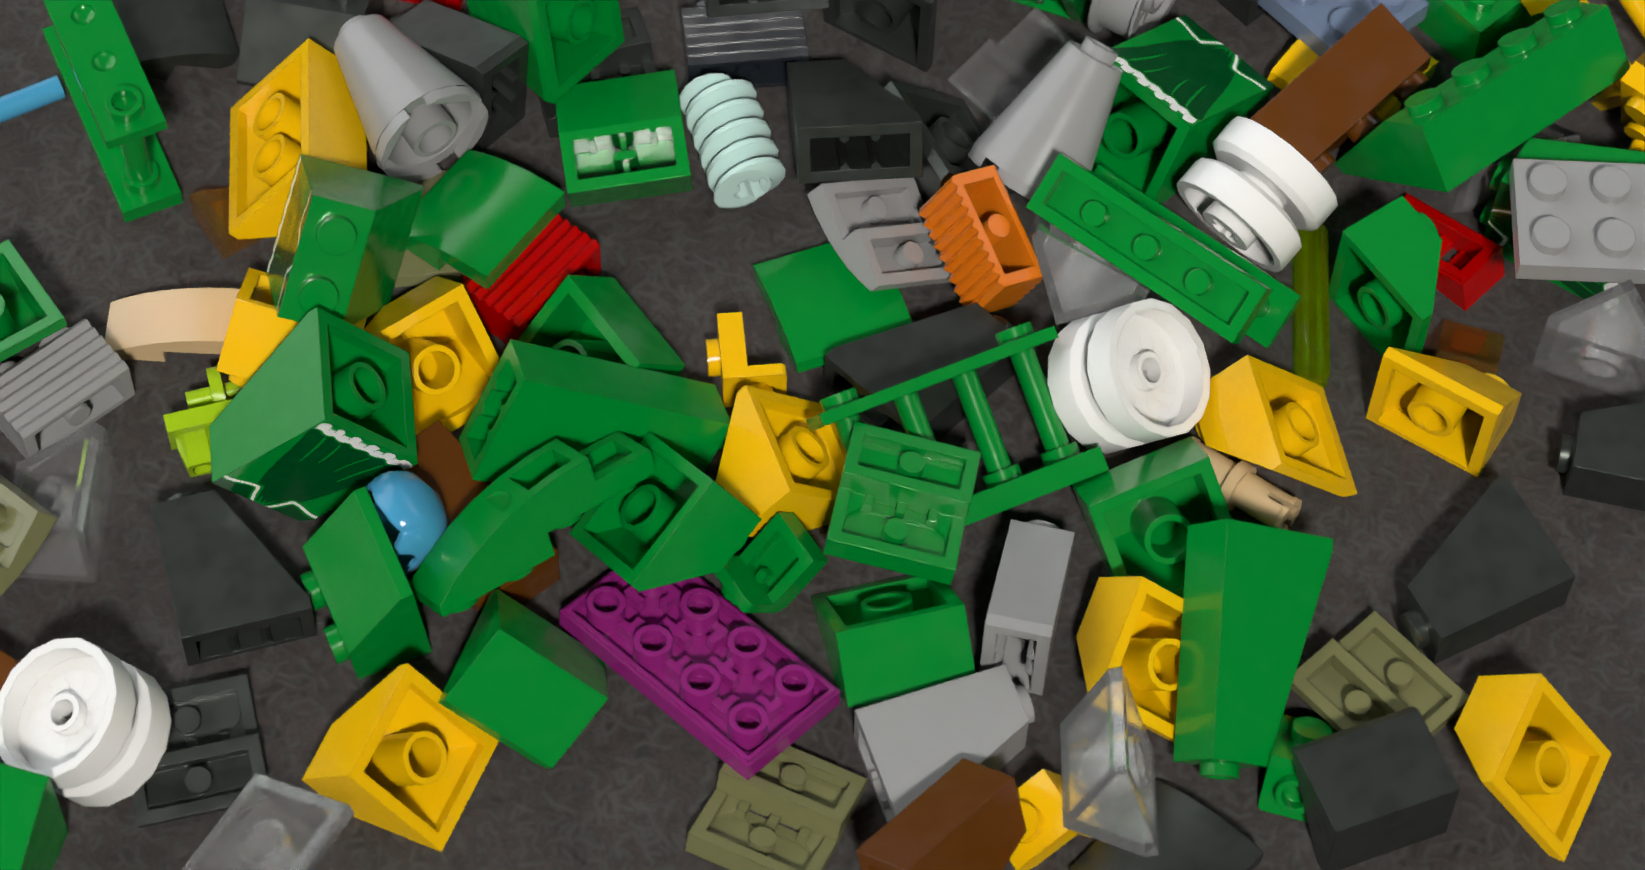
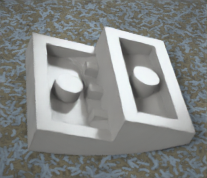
[807,178,951,291]

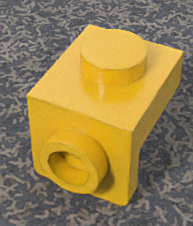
[705,312,787,408]
[1009,768,1102,870]

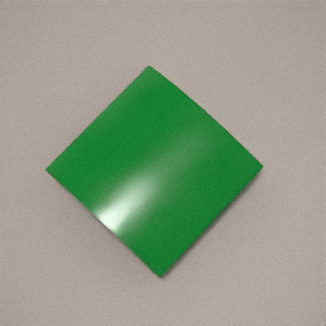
[406,150,565,290]
[753,243,913,373]
[823,421,981,585]

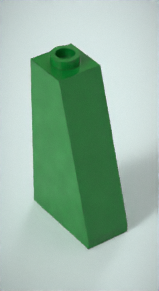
[459,339,730,482]
[1173,519,1333,780]

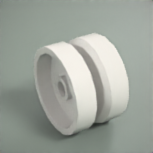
[1176,116,1338,273]
[1047,298,1210,454]
[0,638,171,807]

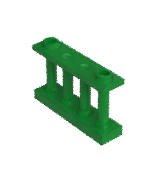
[42,0,183,223]
[1026,153,1303,349]
[806,321,1109,564]

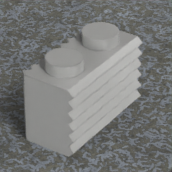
[0,318,135,465]

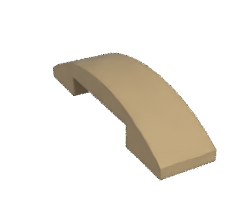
[105,288,240,362]

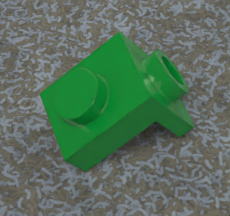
[714,512,829,613]
[1258,714,1337,823]

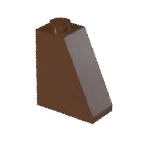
[856,758,1027,870]

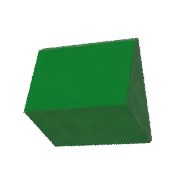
[438,589,609,769]

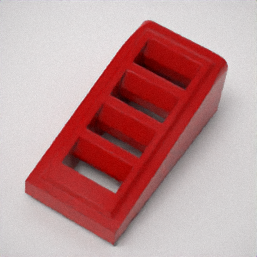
[1403,193,1505,311]

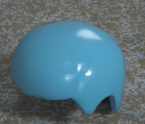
[366,471,449,576]

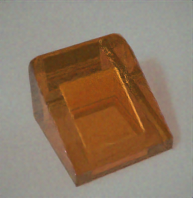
[189,187,264,259]
[1435,319,1505,375]

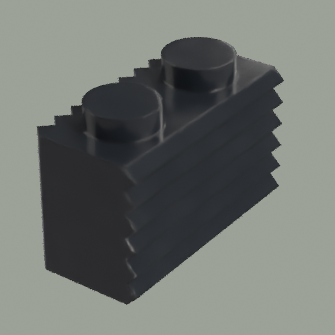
[681,0,809,88]

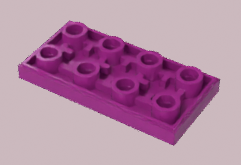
[559,570,841,781]

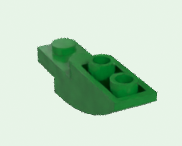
[409,431,657,618]

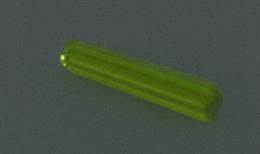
[1293,224,1330,388]

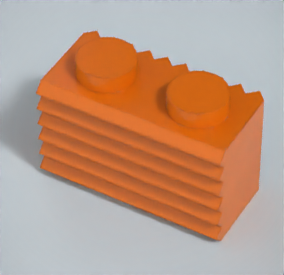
[918,165,1047,313]

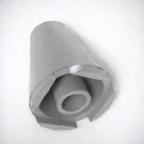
[334,14,489,183]
[968,36,1123,200]

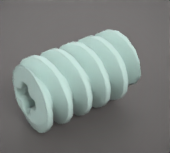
[679,73,786,209]

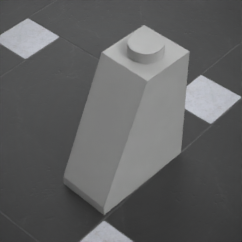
[979,520,1075,695]
[853,664,1035,823]

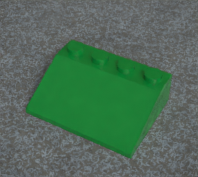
[1335,0,1630,193]

